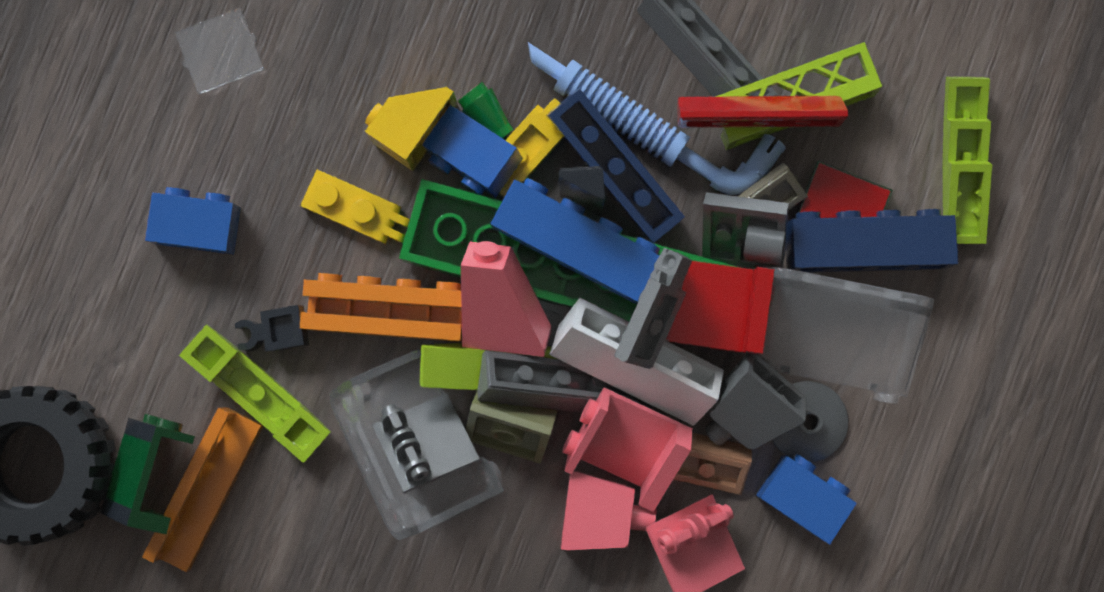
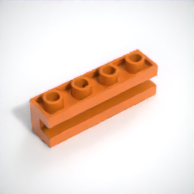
[300,273,462,342]

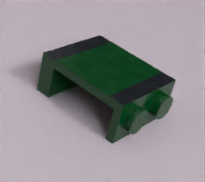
[100,414,195,535]

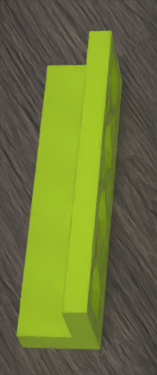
[715,42,882,150]

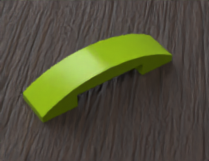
[179,324,331,463]

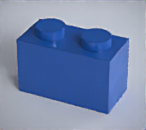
[422,105,523,198]
[145,187,241,255]
[755,454,857,544]

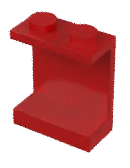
[665,261,775,355]

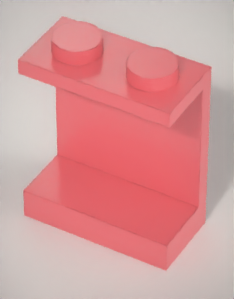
[562,387,693,512]

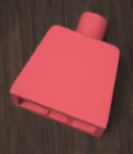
[561,470,657,550]

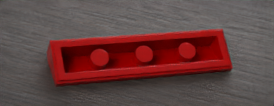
[677,96,848,128]

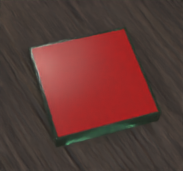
[794,161,893,219]

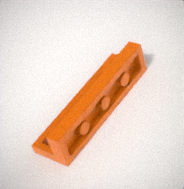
[142,407,263,572]

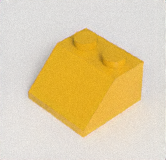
[365,87,459,171]

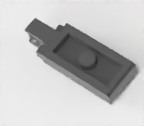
[614,248,693,369]

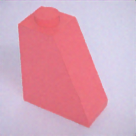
[461,241,551,357]

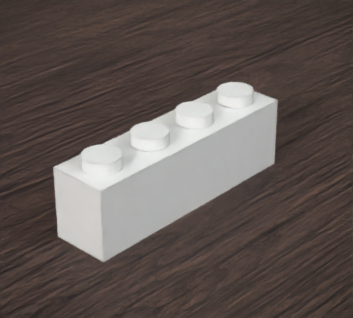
[550,298,724,426]

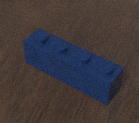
[546,89,685,243]
[786,209,958,273]

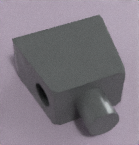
[706,353,807,449]

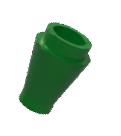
[457,82,513,138]

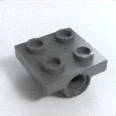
[702,193,789,273]

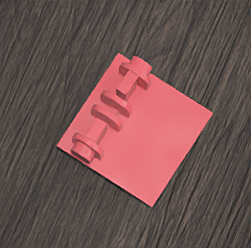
[645,494,745,592]

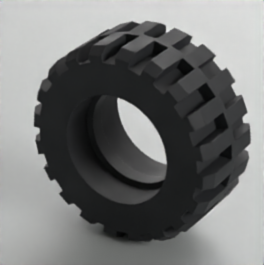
[0,386,116,546]

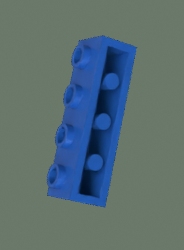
[490,178,660,305]

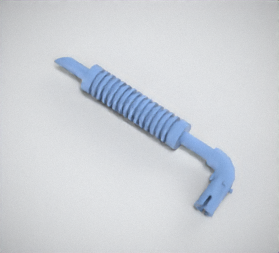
[528,42,786,195]

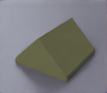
[466,390,558,464]

